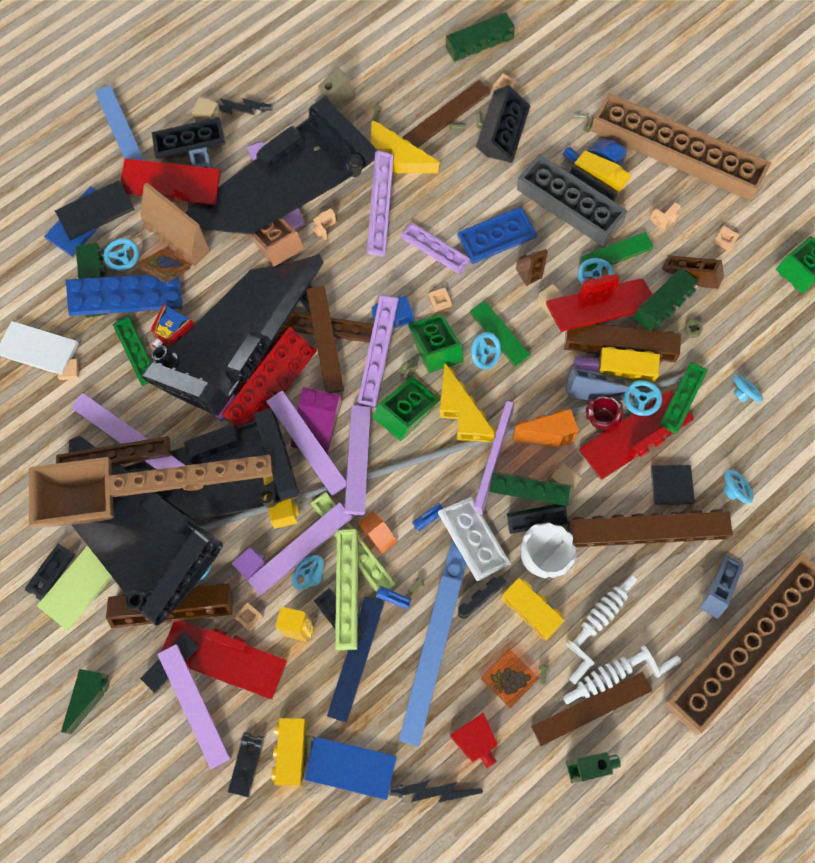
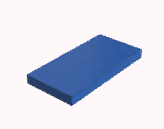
[44,186,99,257]
[457,207,537,264]
[304,737,397,800]

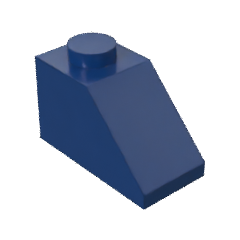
[586,140,627,166]

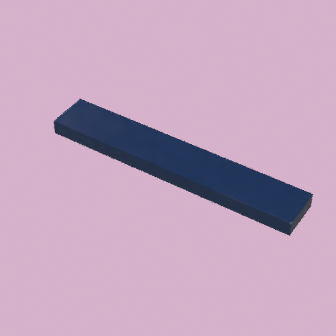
[327,597,385,723]

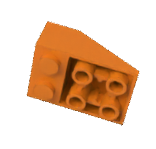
[512,409,579,448]

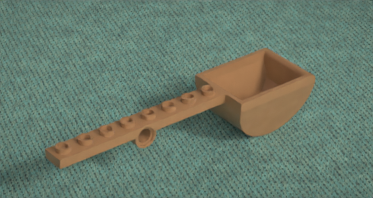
[29,455,273,528]

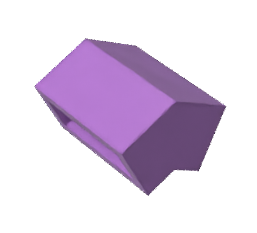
[573,357,599,373]

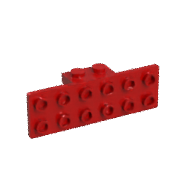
[120,158,221,205]
[546,274,653,332]
[222,327,317,427]
[579,390,694,480]
[161,621,287,700]

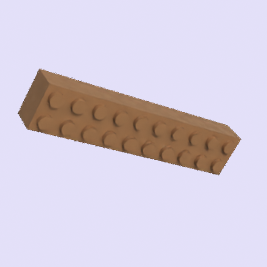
[591,93,772,201]
[663,553,815,735]

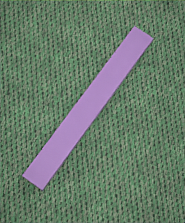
[70,393,186,469]

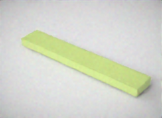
[310,492,396,591]
[335,529,358,650]

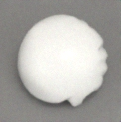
[520,522,577,578]

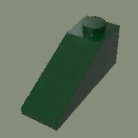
[61,669,110,734]

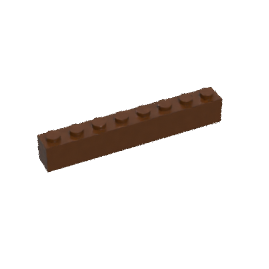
[567,509,733,548]

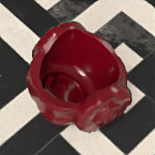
[586,396,624,430]

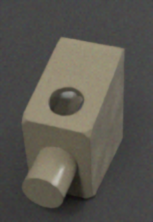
[314,67,355,108]

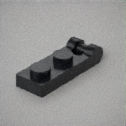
[25,543,76,601]
[458,575,506,619]
[228,732,265,798]

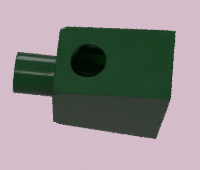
[566,752,621,783]

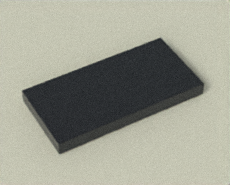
[55,180,135,241]

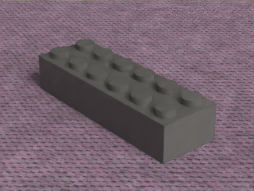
[517,154,628,247]

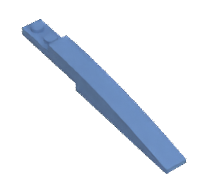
[399,541,467,747]

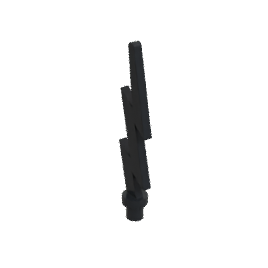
[218,98,272,115]
[390,780,483,803]

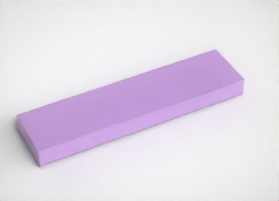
[401,222,470,275]

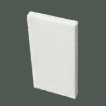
[0,321,79,374]
[438,497,511,581]

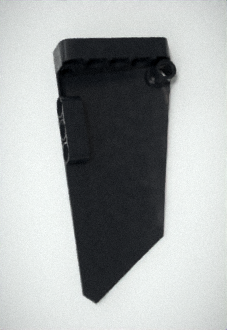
[185,97,377,234]
[141,254,324,416]
[124,407,300,521]
[69,436,223,626]

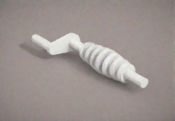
[566,575,637,684]
[562,645,682,705]

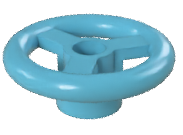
[104,238,140,271]
[578,258,614,284]
[471,332,501,369]
[733,374,764,402]
[624,380,662,416]
[724,469,754,504]
[292,555,324,590]

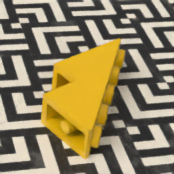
[371,121,440,174]
[440,364,497,443]

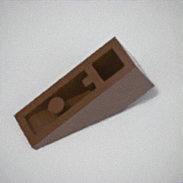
[516,249,548,286]
[662,255,724,289]

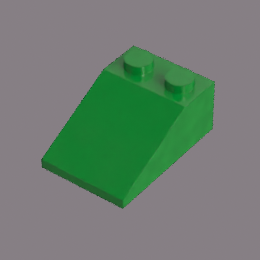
[775,236,815,294]
[408,313,464,373]
[372,376,441,441]

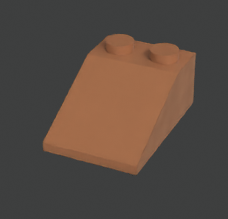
[249,218,304,266]

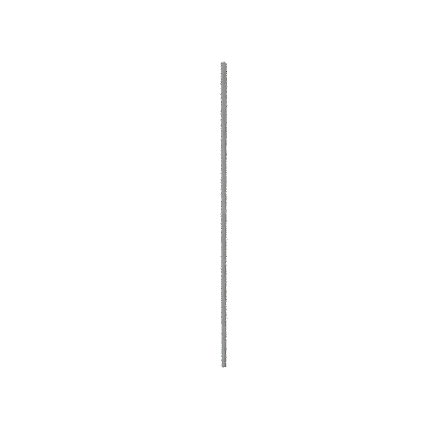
[199,373,684,530]

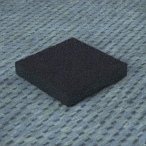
[651,465,695,505]

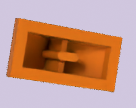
[357,511,397,554]

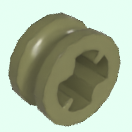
[684,320,703,338]
[399,360,417,379]

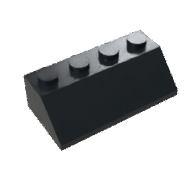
[476,85,530,163]
[151,117,226,159]

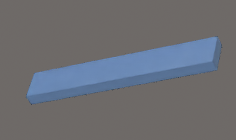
[95,85,144,160]

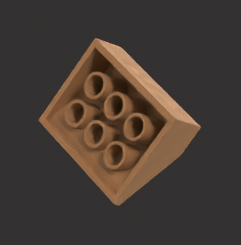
[141,183,210,266]

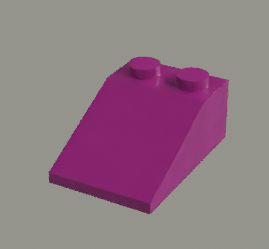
[290,387,342,455]

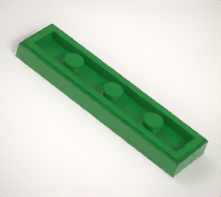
[580,232,654,272]
[470,301,530,368]
[112,317,151,386]
[659,362,708,434]

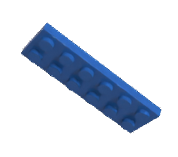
[65,273,183,316]

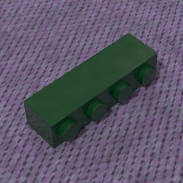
[446,12,515,62]
[76,243,108,318]
[633,268,699,332]
[489,472,574,506]

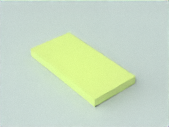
[37,546,112,631]

